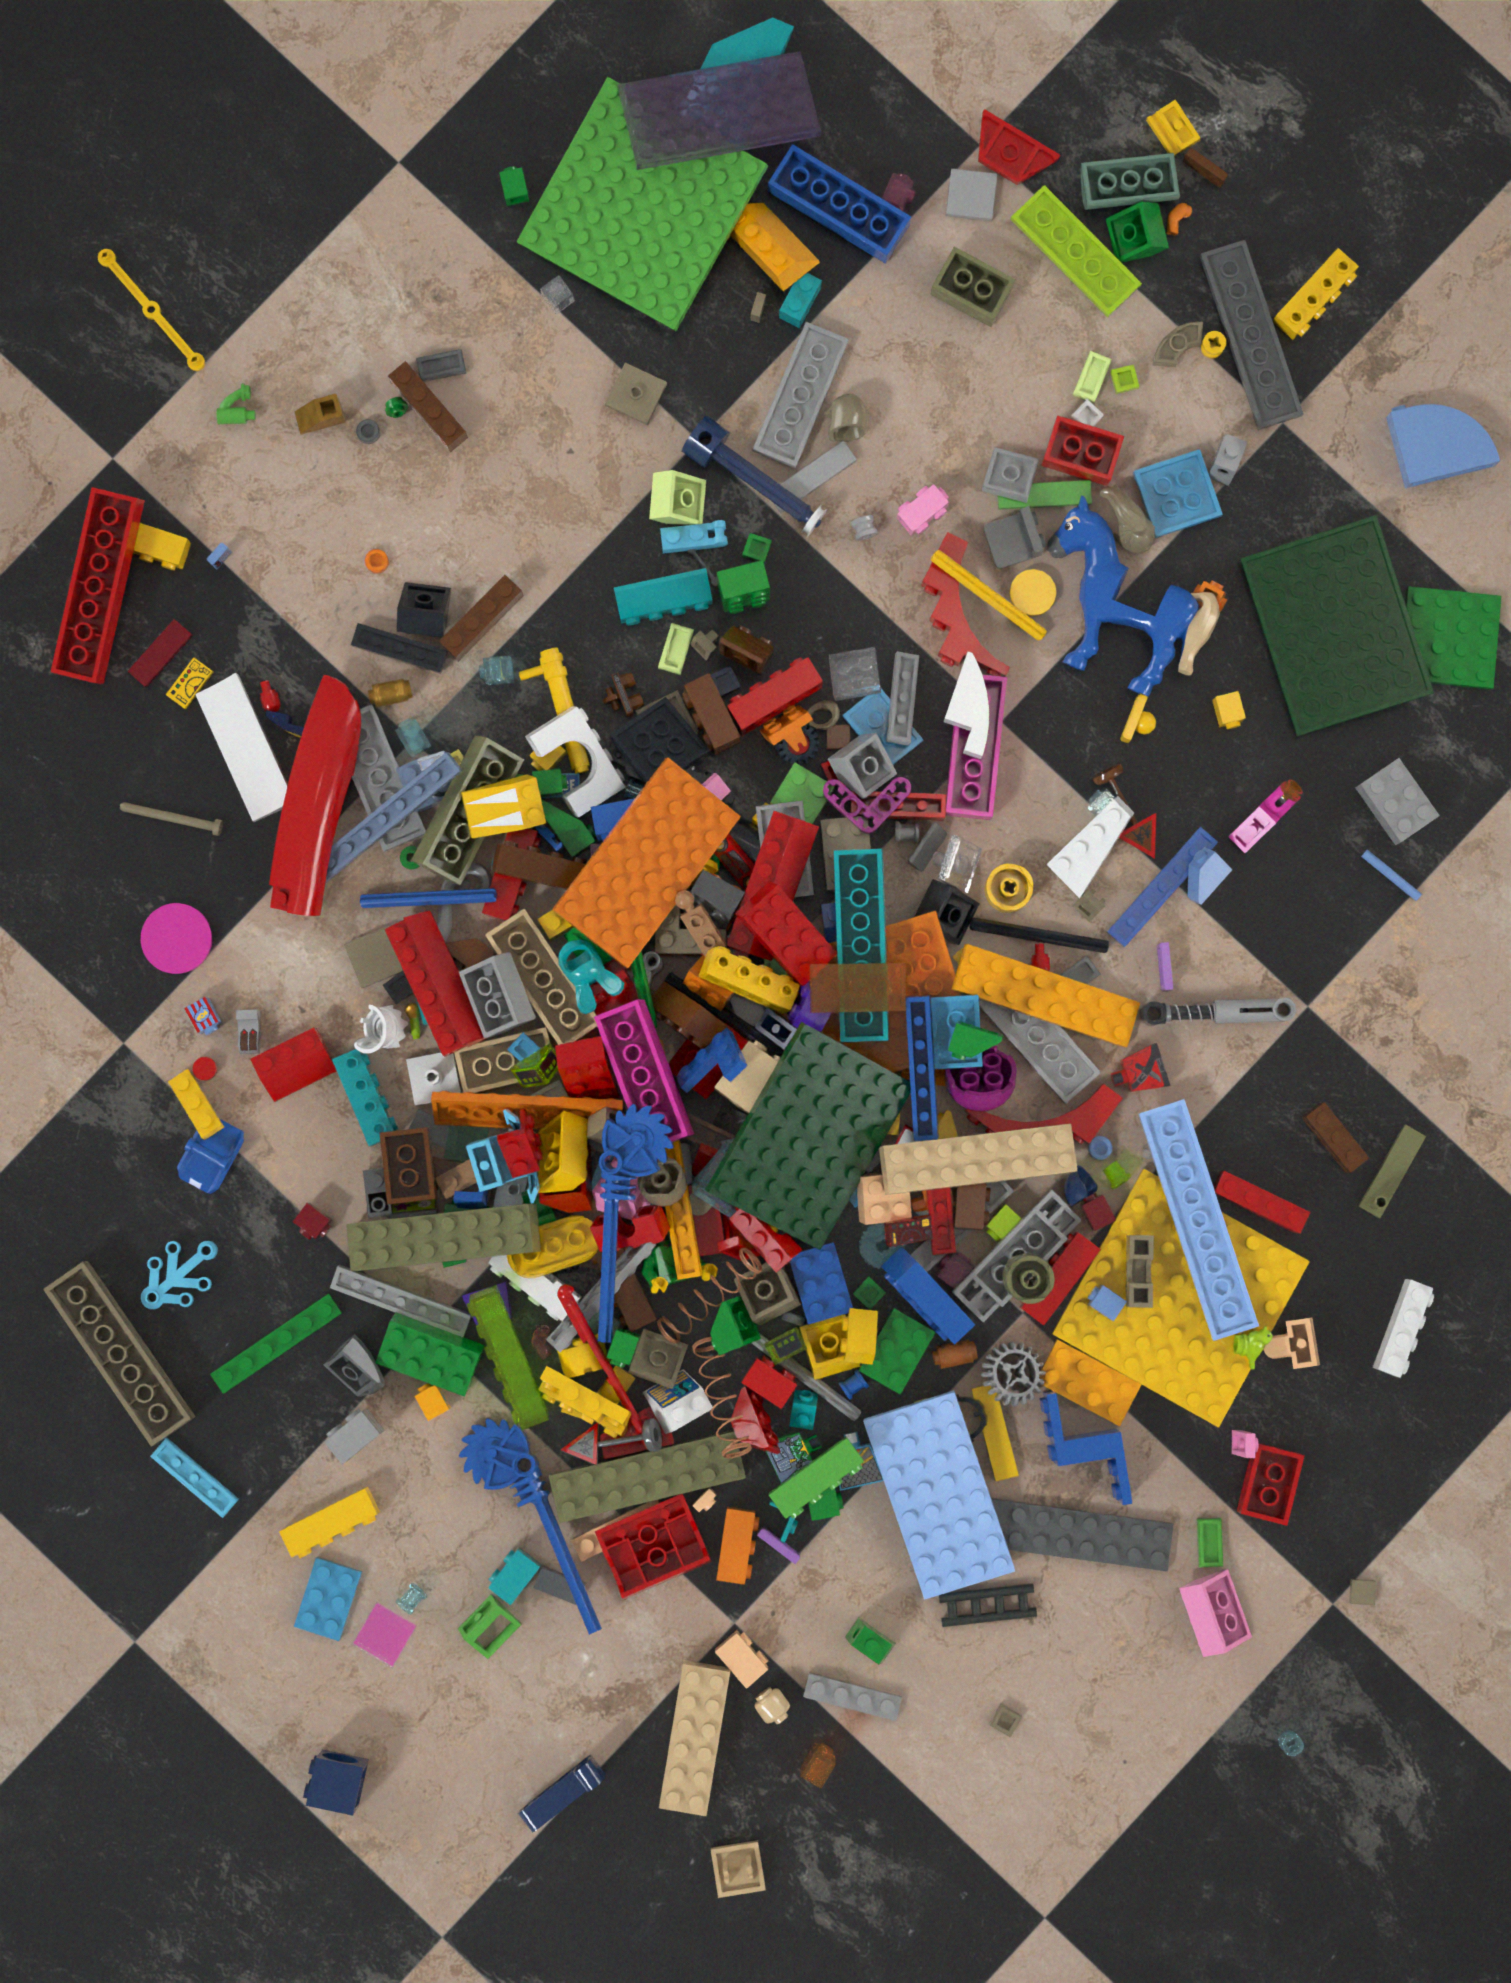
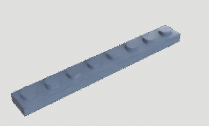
[325,752,463,884]

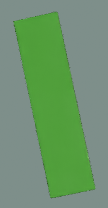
[997,480,1092,510]

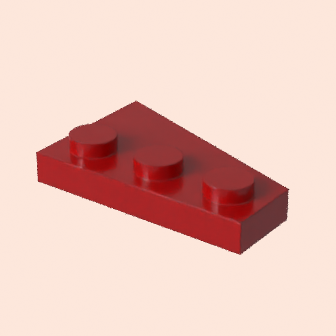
[600,1407,675,1460]

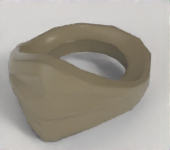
[808,700,840,730]

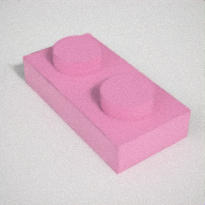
[1232,1430,1259,1458]

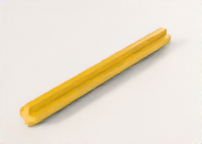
[930,550,1047,641]

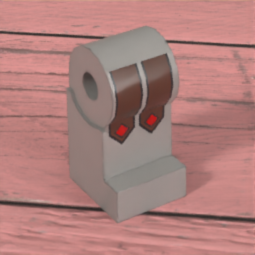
[236,1010,261,1054]

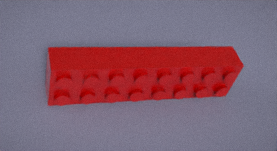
[51,487,145,684]

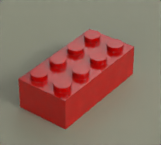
[727,657,823,736]
[735,881,837,986]

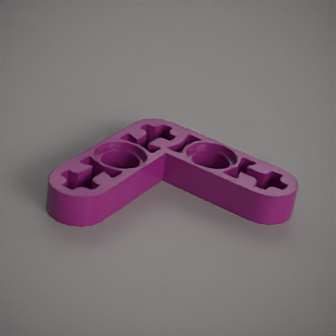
[823,777,911,834]

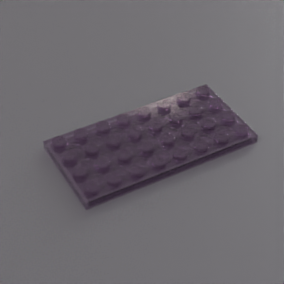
[617,51,821,170]

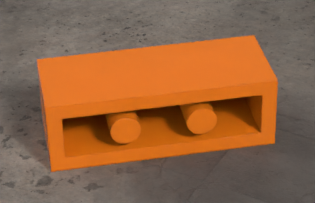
[716,1506,759,1585]

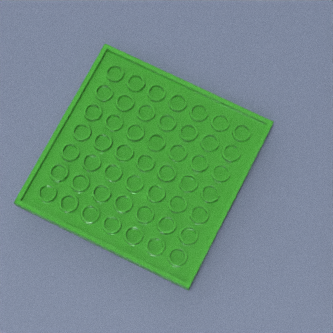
[517,77,768,331]

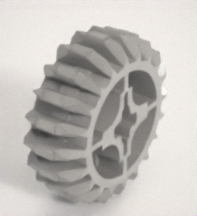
[981,1341,1046,1407]

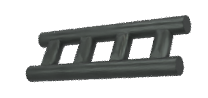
[939,1583,1037,1627]

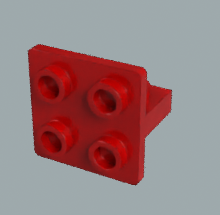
[591,959,639,1015]

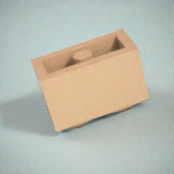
[715,1630,768,1689]

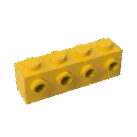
[1273,248,1359,340]
[698,946,800,1014]

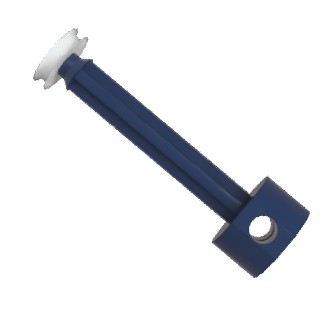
[681,415,827,537]

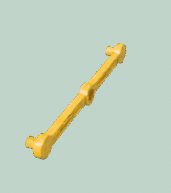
[98,249,205,371]

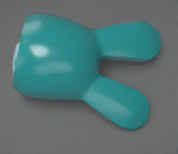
[558,940,624,1014]

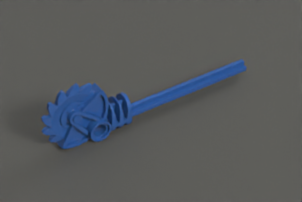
[598,1104,673,1343]
[459,1418,602,1635]

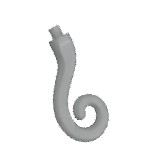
[437,863,492,942]

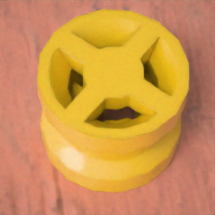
[1201,331,1226,359]

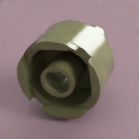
[1003,1253,1055,1304]

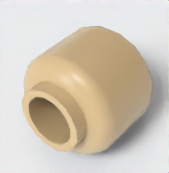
[754,1687,790,1724]

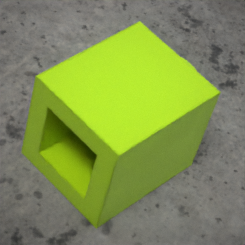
[985,1204,1022,1241]

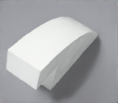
[944,652,989,759]

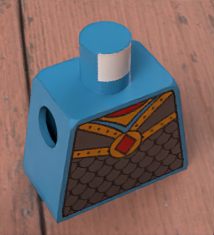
[839,1432,884,1491]

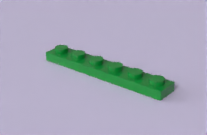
[210,1293,343,1394]

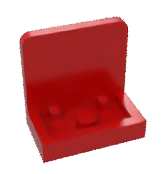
[497,1108,543,1178]

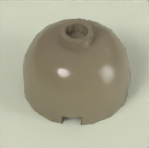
[637,1158,687,1207]

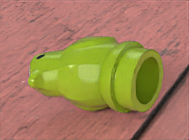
[1233,1326,1273,1369]

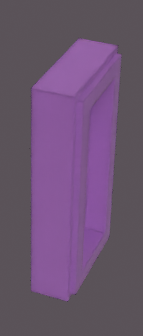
[1157,942,1173,991]
[757,1526,800,1564]

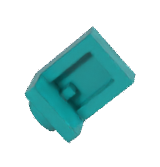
[789,1390,818,1430]

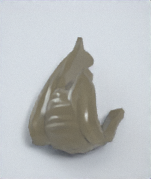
[1099,485,1155,553]

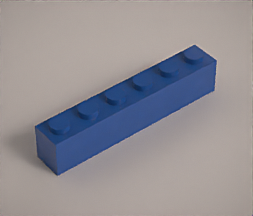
[905,995,939,1141]

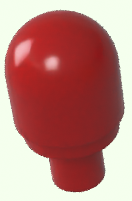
[260,680,281,714]
[1031,943,1050,971]

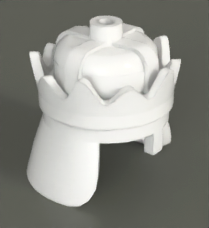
[354,1005,408,1053]

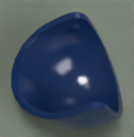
[1063,1165,1098,1207]

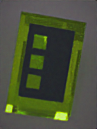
[510,1043,558,1088]
[764,1327,807,1365]

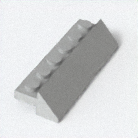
[952,1189,1081,1322]

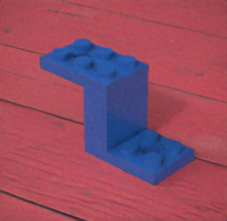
[1039,1390,1133,1505]

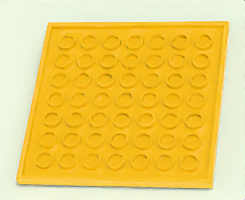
[1052,1169,1310,1427]

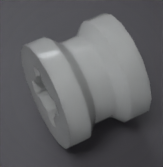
[851,515,878,541]

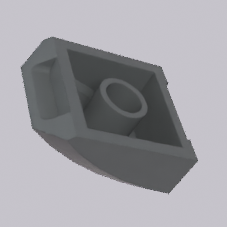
[323,1334,385,1397]

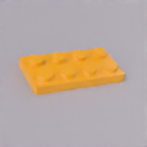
[1039,1339,1142,1426]

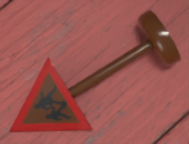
[1092,763,1156,859]

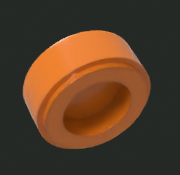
[365,549,389,574]

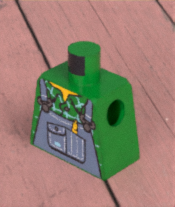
[766,1431,822,1483]

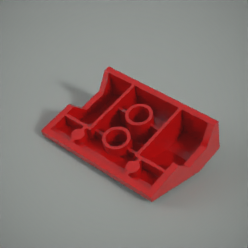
[595,1494,712,1600]

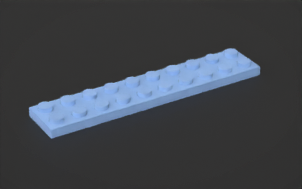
[1138,1099,1259,1341]

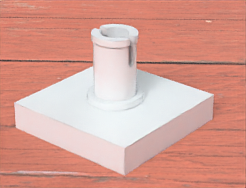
[406,1053,461,1106]

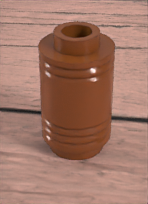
[932,1339,978,1369]

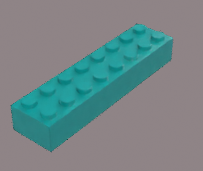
[834,849,890,1042]

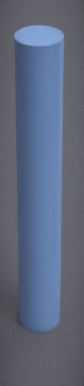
[1361,849,1422,901]

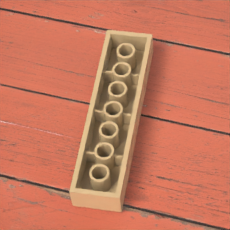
[879,1124,1077,1195]

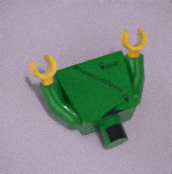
[641,1234,718,1293]

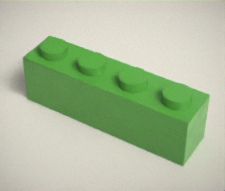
[768,1436,864,1519]

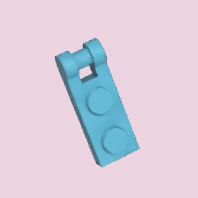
[660,520,728,554]

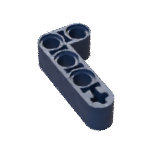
[518,1755,606,1833]

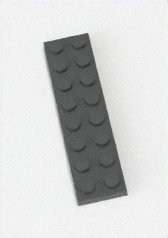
[1200,240,1303,430]
[991,1498,1174,1572]

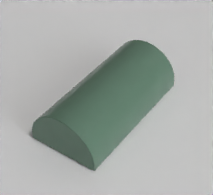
[1080,153,1180,210]

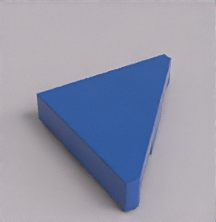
[534,824,565,854]

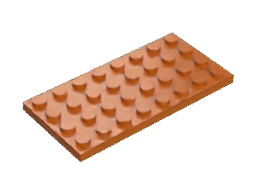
[552,758,741,968]

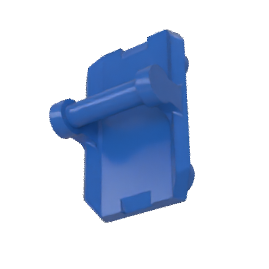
[177,1119,244,1194]

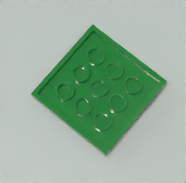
[1405,586,1502,689]

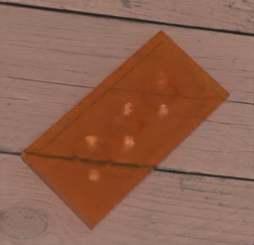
[810,963,906,1013]

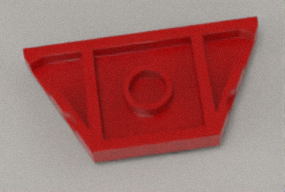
[978,109,1060,185]

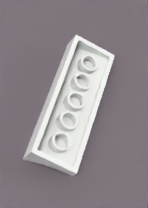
[195,673,288,822]

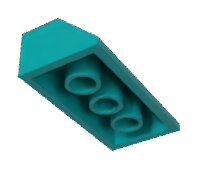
[614,568,713,626]

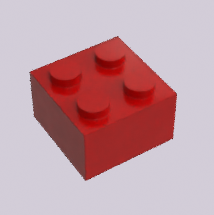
[741,1356,797,1409]

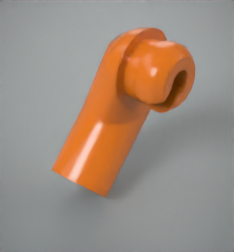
[1167,203,1192,236]

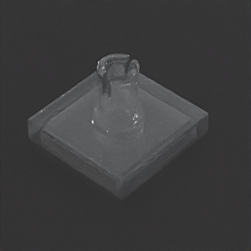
[932,834,982,893]

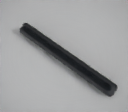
[970,917,1109,953]
[664,972,785,1058]

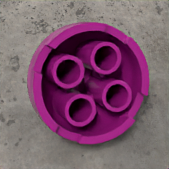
[945,1046,1017,1111]

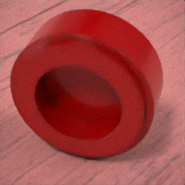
[192,1057,217,1081]

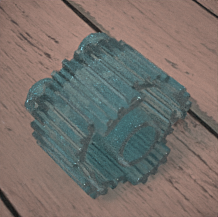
[858,1223,906,1270]

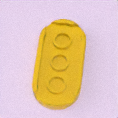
[507,1215,599,1278]

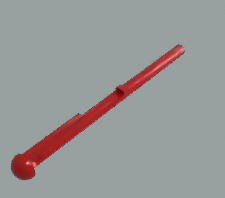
[557,1284,647,1449]

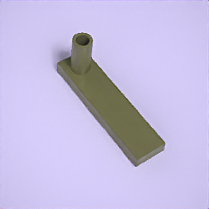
[1358,1125,1426,1218]

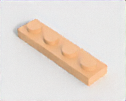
[571,1500,659,1562]

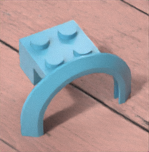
[466,1109,539,1204]

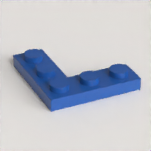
[676,1027,748,1093]

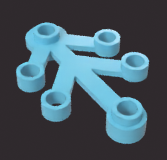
[141,1241,218,1309]

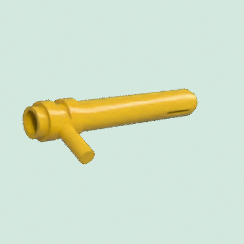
[519,648,590,774]

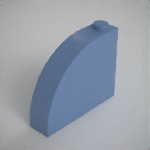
[1386,404,1500,489]

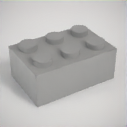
[1355,758,1440,845]
[459,952,536,1039]

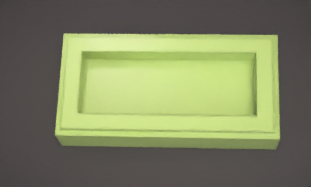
[1073,351,1112,404]
[658,623,694,675]

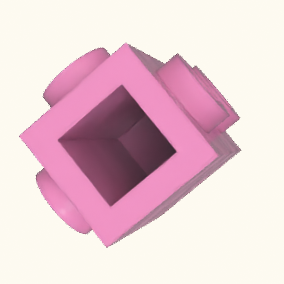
[897,484,949,536]

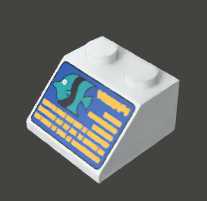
[643,1370,713,1434]

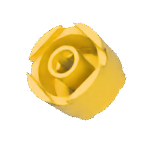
[984,863,1033,913]
[557,1333,609,1378]

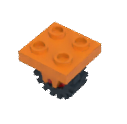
[759,705,819,765]

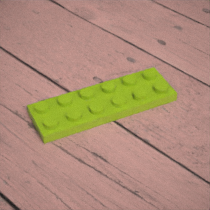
[1010,185,1142,318]

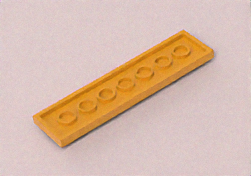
[951,944,1140,1048]

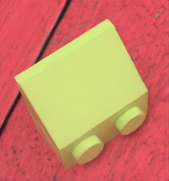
[649,470,706,525]

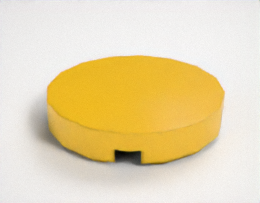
[1009,569,1056,617]

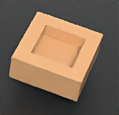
[692,1487,716,1512]

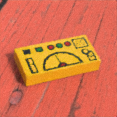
[166,658,214,709]

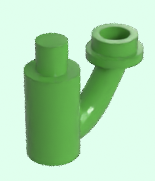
[216,383,256,425]

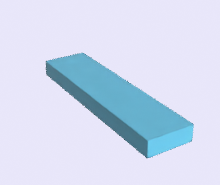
[150,1438,239,1518]

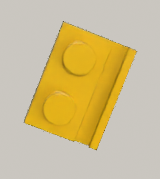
[1146,100,1200,156]

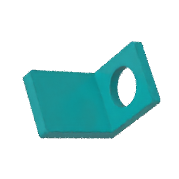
[769,1500,798,1543]

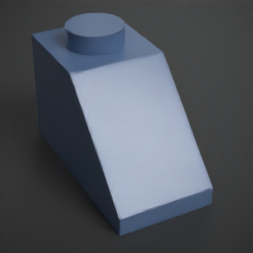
[1187,847,1232,905]

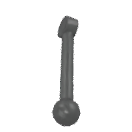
[687,549,717,587]

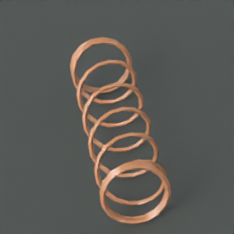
[657,1248,762,1344]
[692,1337,752,1458]

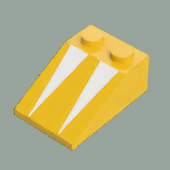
[461,774,546,838]

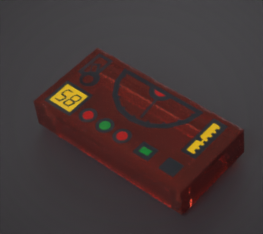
[884,1215,933,1247]

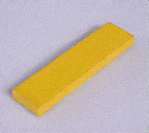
[971,1385,1019,1482]

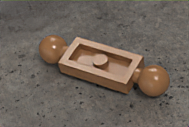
[675,890,726,962]

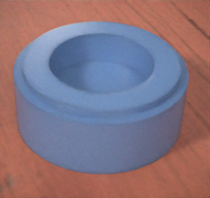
[1088,1136,1112,1160]

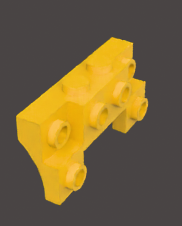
[538,1366,631,1439]

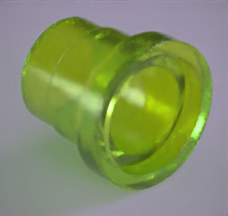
[1103,1161,1132,1190]

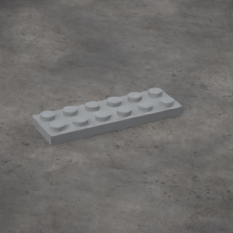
[753,322,849,469]
[352,704,426,852]
[979,999,1101,1104]

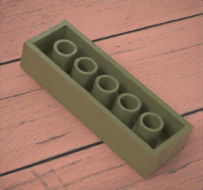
[411,735,524,885]

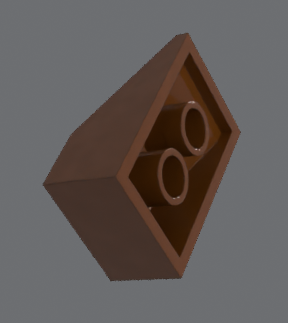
[719,625,774,675]

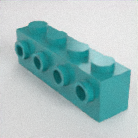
[332,1049,399,1147]

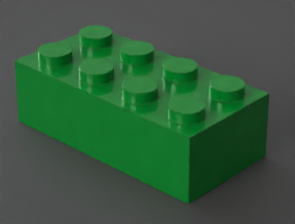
[376,1312,485,1397]

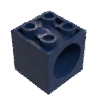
[303,1749,369,1816]

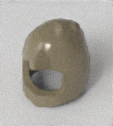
[823,394,868,442]

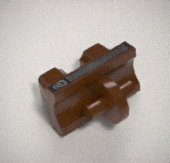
[602,672,644,717]

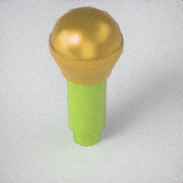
[405,1003,421,1039]

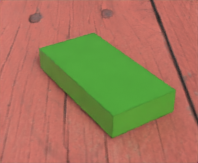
[1197,1518,1223,1567]

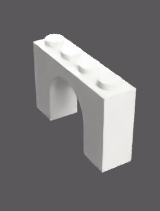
[525,706,625,817]

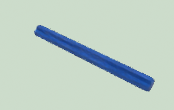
[360,888,497,908]

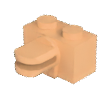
[1264,1318,1320,1369]

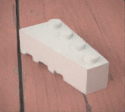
[1047,796,1134,898]
[488,1255,582,1321]

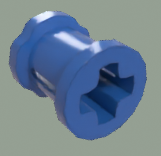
[838,1369,869,1400]

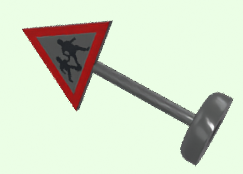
[561,1418,662,1466]

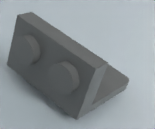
[984,506,1046,569]

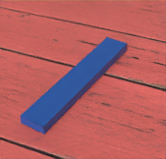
[1107,827,1218,947]

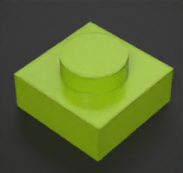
[1110,364,1140,394]

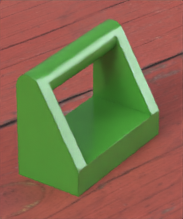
[458,1595,522,1659]

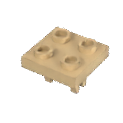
[711,1840,766,1898]

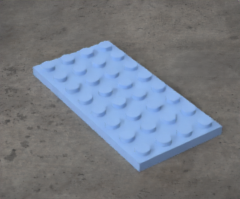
[863,1390,1015,1600]

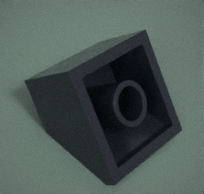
[397,582,451,637]
[914,879,980,945]

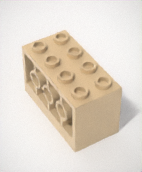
[714,1040,780,1114]

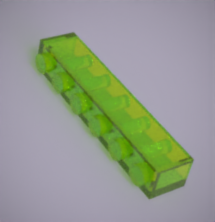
[467,1285,549,1430]

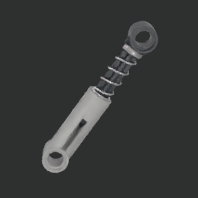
[1140,997,1296,1026]

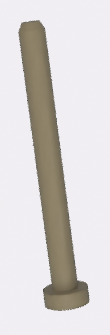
[120,802,223,836]

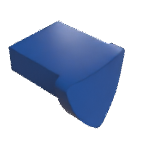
[453,1189,489,1209]

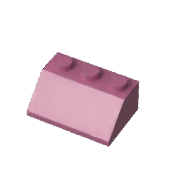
[1179,1569,1252,1657]

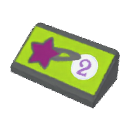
[388,1199,438,1219]

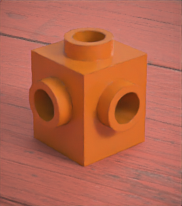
[1193,580,1227,612]

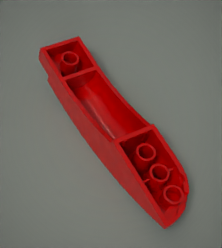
[269,675,361,916]

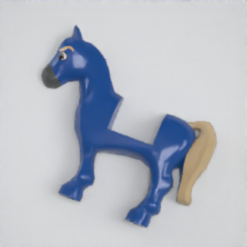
[1047,495,1220,697]

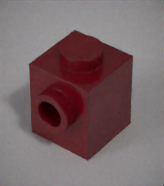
[293,1203,332,1240]

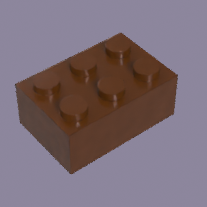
[682,673,740,755]
[652,981,730,1049]
[379,1127,438,1204]

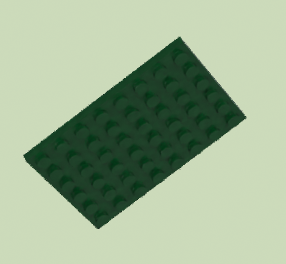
[1240,515,1434,737]
[705,1022,911,1250]

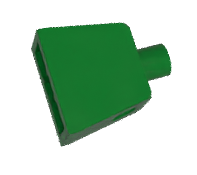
[845,1617,896,1665]

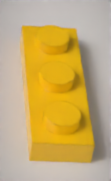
[168,1069,224,1140]

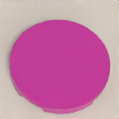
[141,903,212,974]

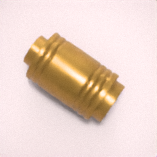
[368,678,413,708]

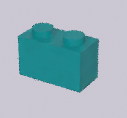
[779,273,822,328]
[488,1547,541,1606]

